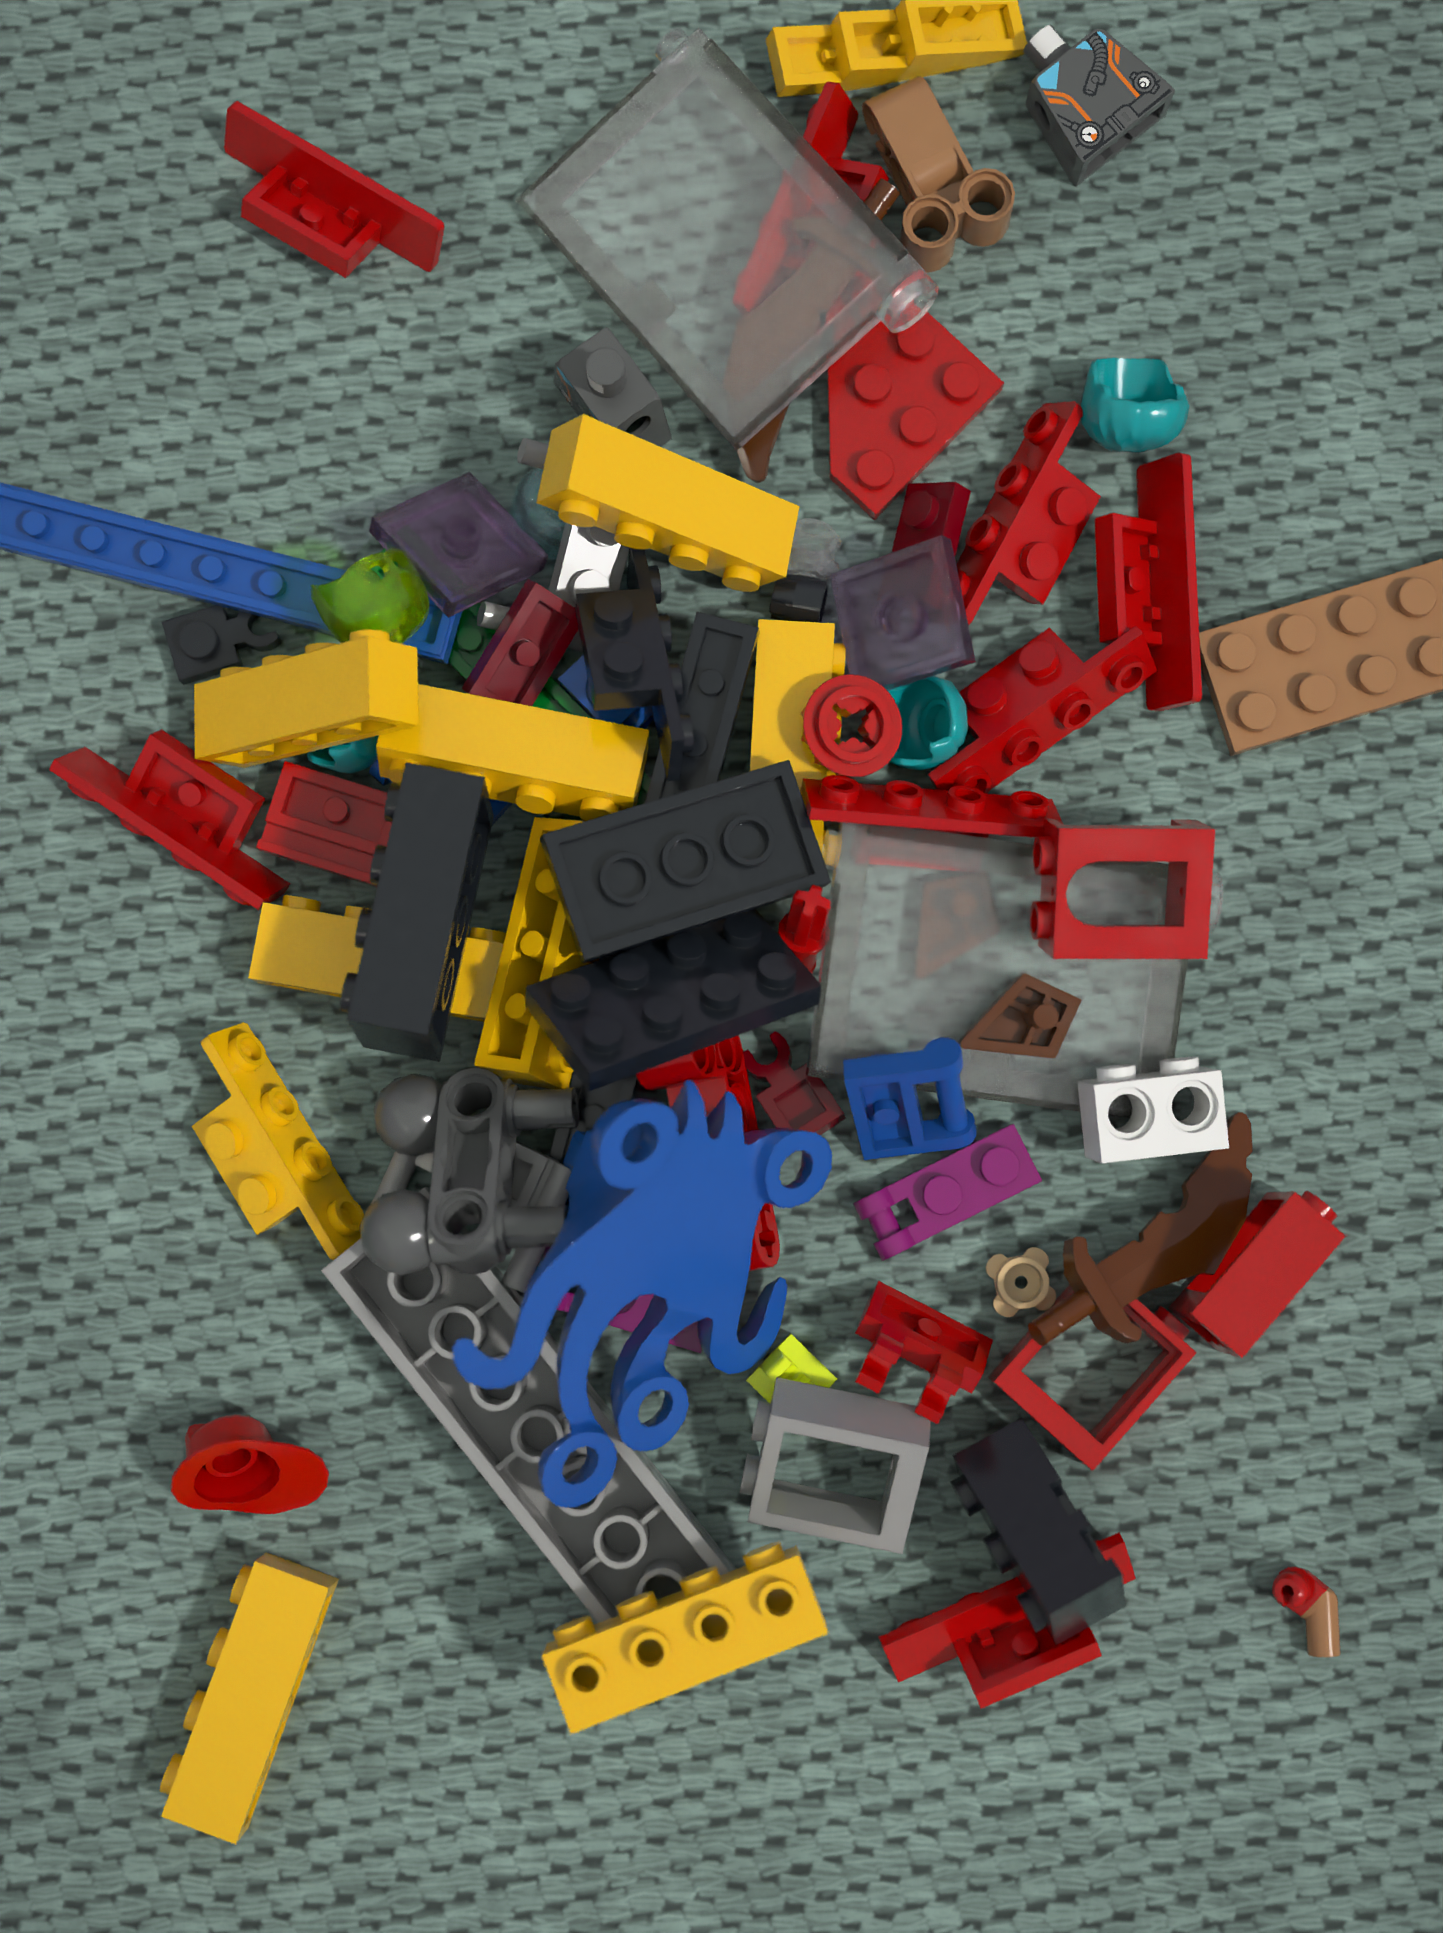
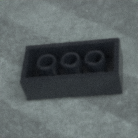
[340,763,494,1062]

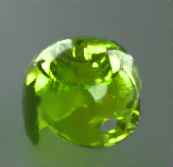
[310,548,429,644]

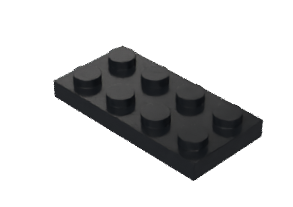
[540,760,831,964]
[525,909,822,1092]

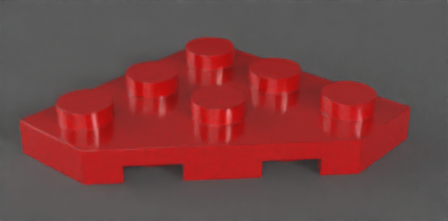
[826,272,1004,520]

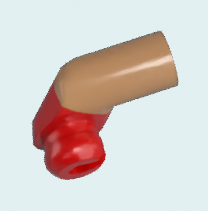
[1272,1567,1341,1657]

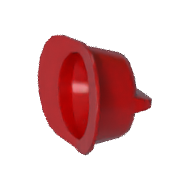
[171,1414,329,1514]

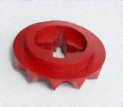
[801,674,902,777]

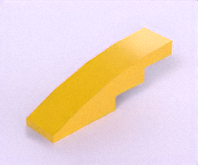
[765,0,1027,97]

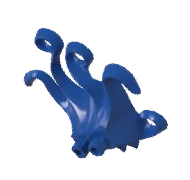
[452,1080,832,1508]

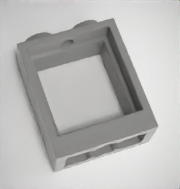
[739,1377,931,1554]

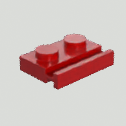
[256,761,392,887]

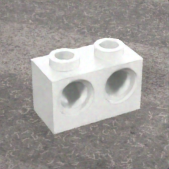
[1077,1057,1229,1163]

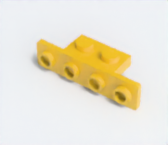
[192,1022,364,1260]

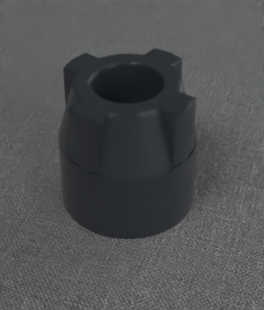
[769,573,829,623]

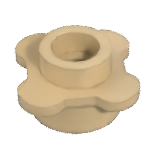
[986,1247,1056,1317]

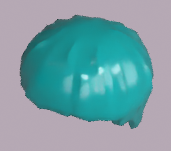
[1080,357,1189,453]

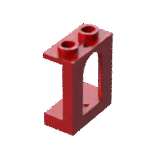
[1030,819,1215,959]

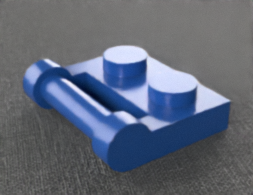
[843,1037,977,1160]

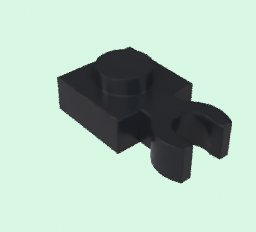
[162,605,282,685]

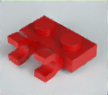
[855,1281,993,1425]

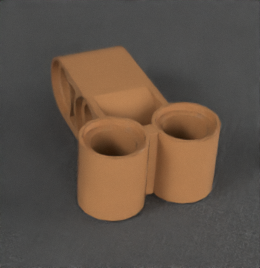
[862,76,1015,273]

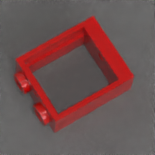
[1169,1191,1346,1358]
[988,1263,1197,1471]

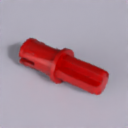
[778,885,831,974]

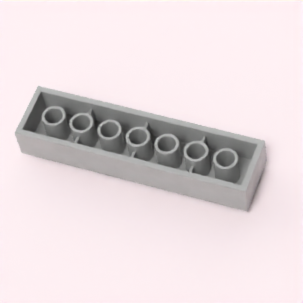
[321,1187,736,1623]

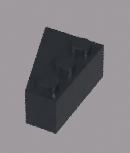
[950,1418,1126,1645]

